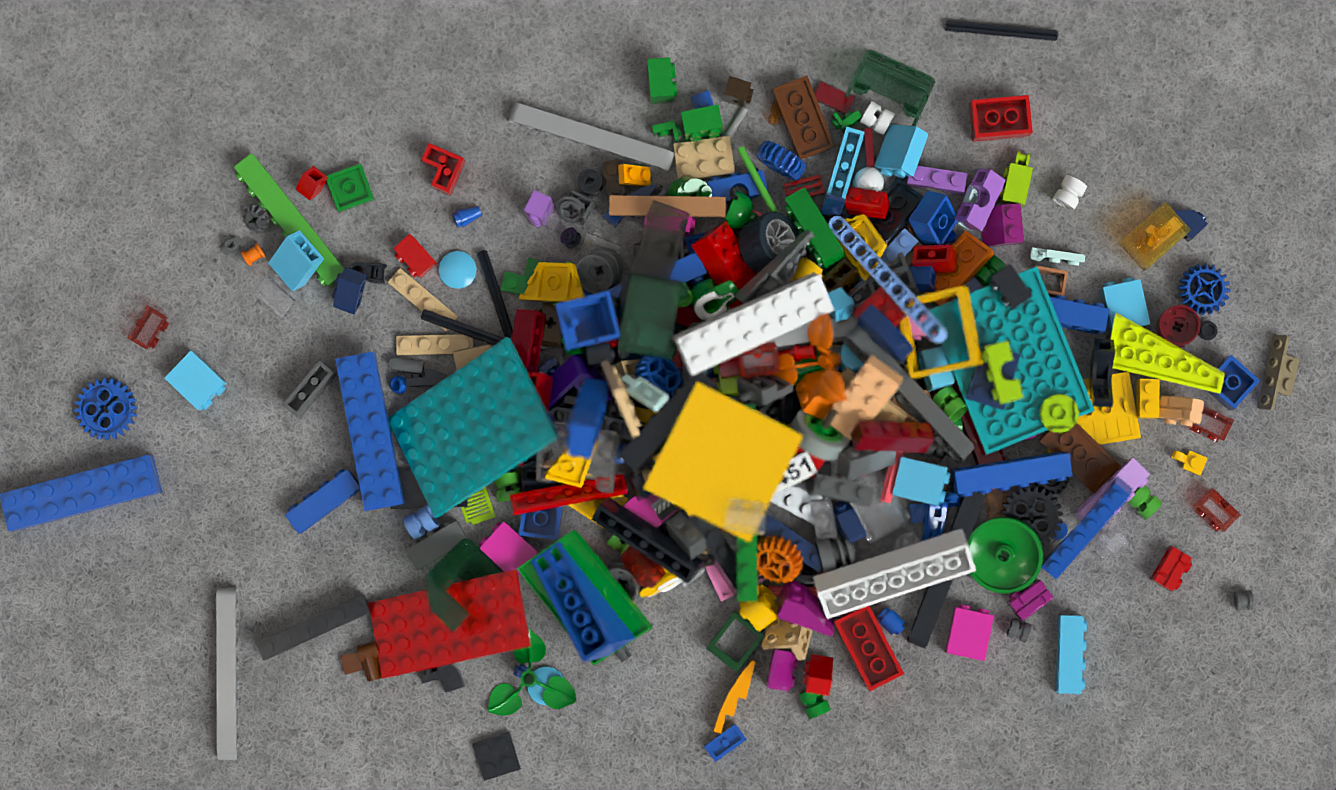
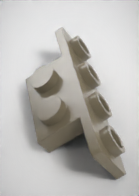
[1258,335,1300,411]

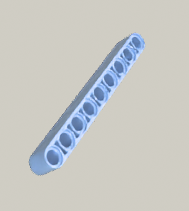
[828,216,947,343]

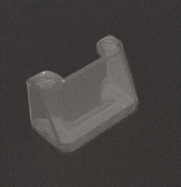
[536,422,620,493]
[834,467,911,545]

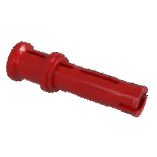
[757,343,817,366]

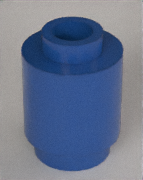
[876,607,905,635]

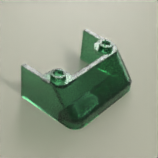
[845,50,935,126]
[425,539,504,632]

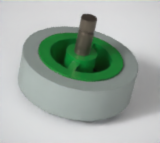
[789,408,850,460]

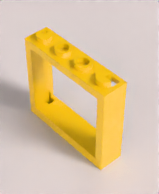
[898,286,983,379]

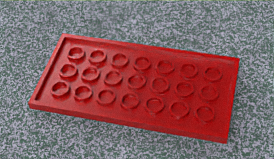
[369,570,531,679]

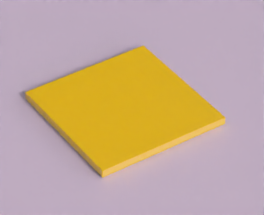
[644,382,803,542]

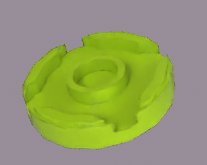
[1039,394,1079,433]

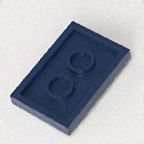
[966,343,1021,410]

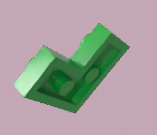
[501,258,544,295]

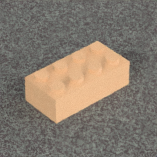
[823,354,903,440]

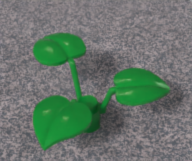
[487,629,576,716]

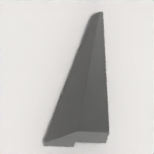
[734,229,814,304]
[828,252,920,319]

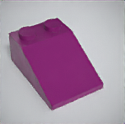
[777,580,833,637]

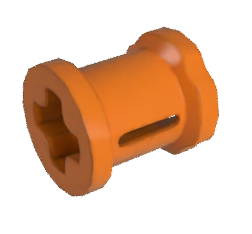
[241,242,266,266]

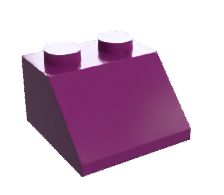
[982,203,1024,247]
[766,649,799,692]

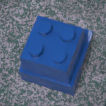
[555,291,620,350]

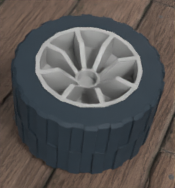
[738,211,799,273]

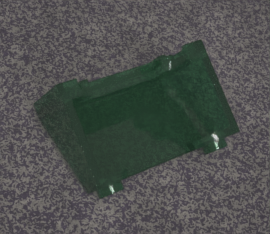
[619,274,688,359]

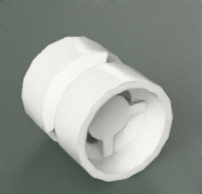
[860,101,895,135]
[1053,175,1087,211]

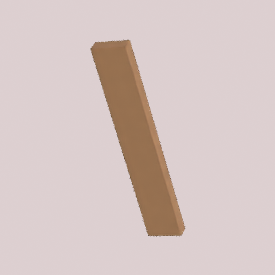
[609,195,726,217]

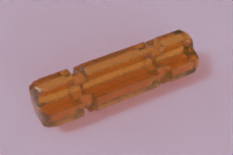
[768,98,781,125]

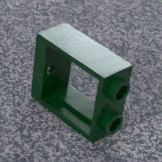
[706,612,765,672]

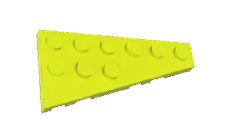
[1111,312,1225,393]

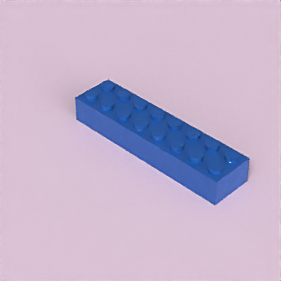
[335,352,405,511]
[0,455,163,532]

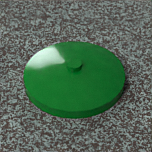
[968,516,1043,594]

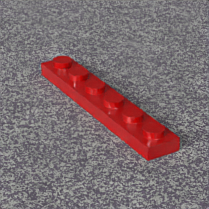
[510,474,628,515]

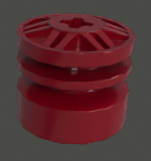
[1156,305,1201,348]

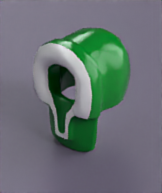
[691,278,739,321]

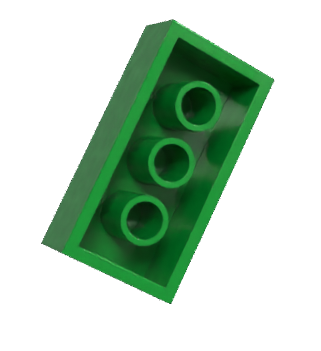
[784,187,845,273]

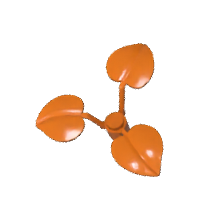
[772,313,847,403]

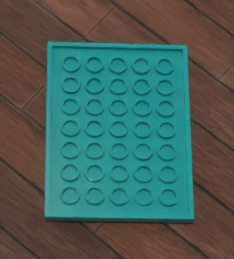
[928,266,1095,455]
[388,337,560,518]

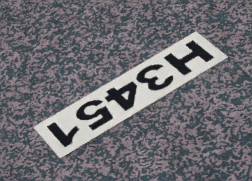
[774,452,817,494]

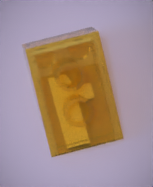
[1119,202,1191,271]

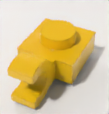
[1171,450,1207,476]

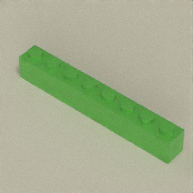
[234,153,344,288]

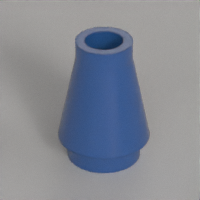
[452,206,482,227]

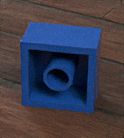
[908,191,958,245]
[1208,355,1260,411]
[519,506,563,540]

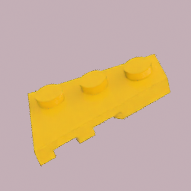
[544,439,598,488]

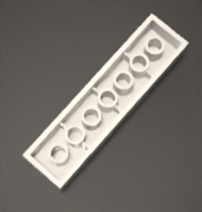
[673,272,834,375]
[813,529,976,619]

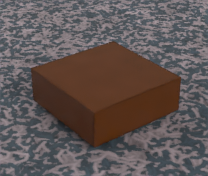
[340,652,364,675]

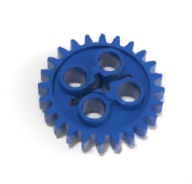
[74,378,138,440]

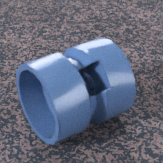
[403,505,440,539]

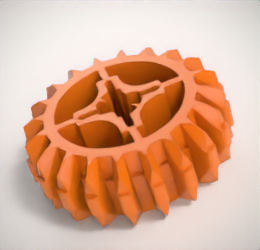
[757,534,803,584]

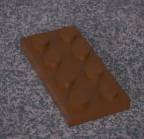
[771,75,835,160]
[1039,423,1121,493]

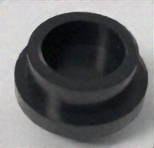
[1199,321,1218,340]

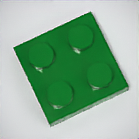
[327,163,375,213]

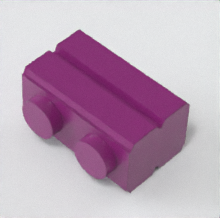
[1007,579,1054,621]

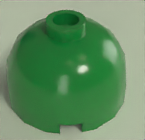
[722,190,756,230]

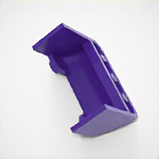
[548,354,614,449]

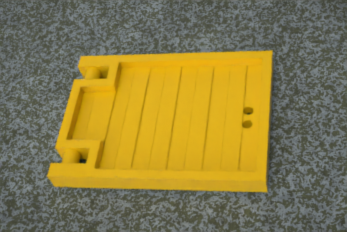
[1044,372,1141,453]

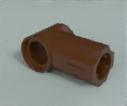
[357,641,382,682]

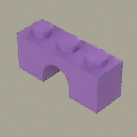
[906,166,967,195]
[955,168,1006,231]
[524,190,554,228]

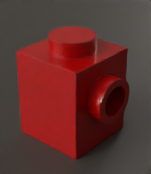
[295,166,328,201]

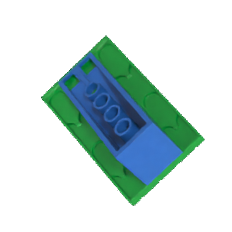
[516,530,653,665]

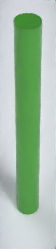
[737,146,779,213]

